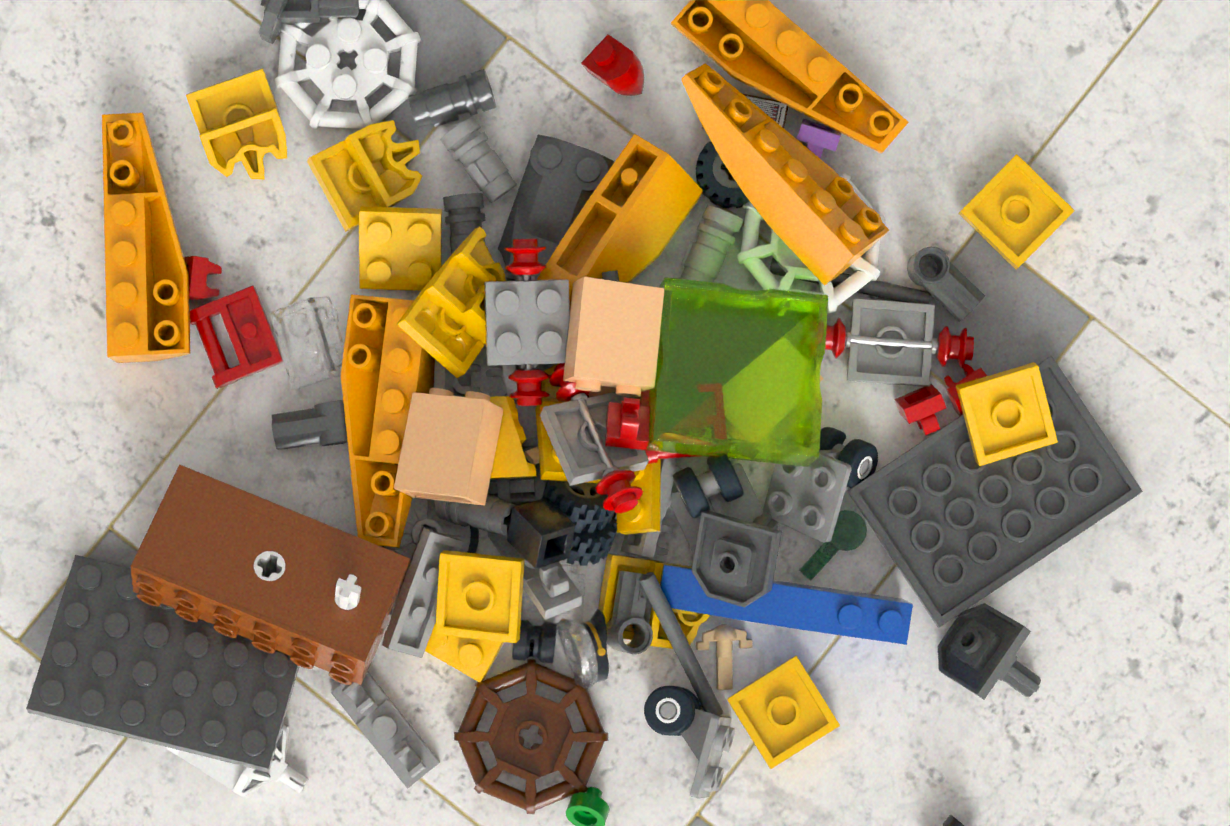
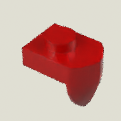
[581,34,645,96]

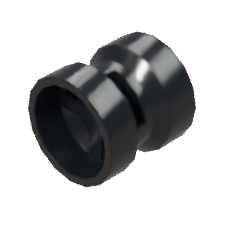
[512,620,557,663]

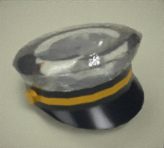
[557,609,609,690]

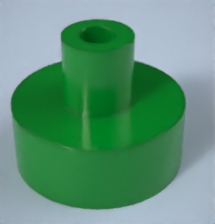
[566,787,610,826]

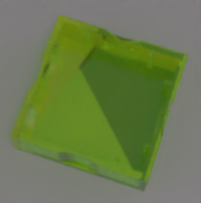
[646,277,828,467]

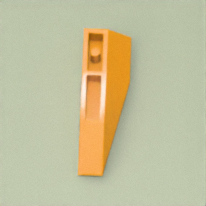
[671,0,909,154]
[681,63,889,286]
[102,113,190,363]
[537,134,703,309]
[341,294,435,548]

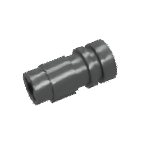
[408,69,496,128]
[443,193,486,255]
[435,494,518,536]

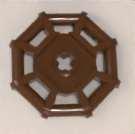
[454,659,608,814]

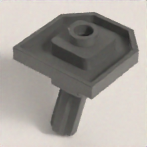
[259,0,359,44]
[692,510,782,607]
[938,603,1041,700]

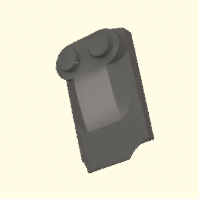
[498,134,614,280]

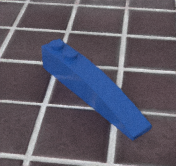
[660,564,913,645]

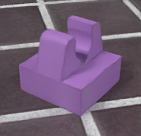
[797,118,841,158]

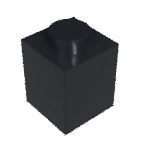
[507,497,576,569]

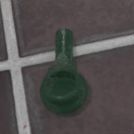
[799,510,867,581]

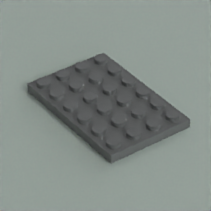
[847,356,1143,627]
[26,555,299,772]

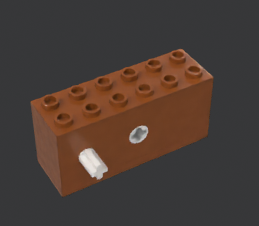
[130,464,410,685]

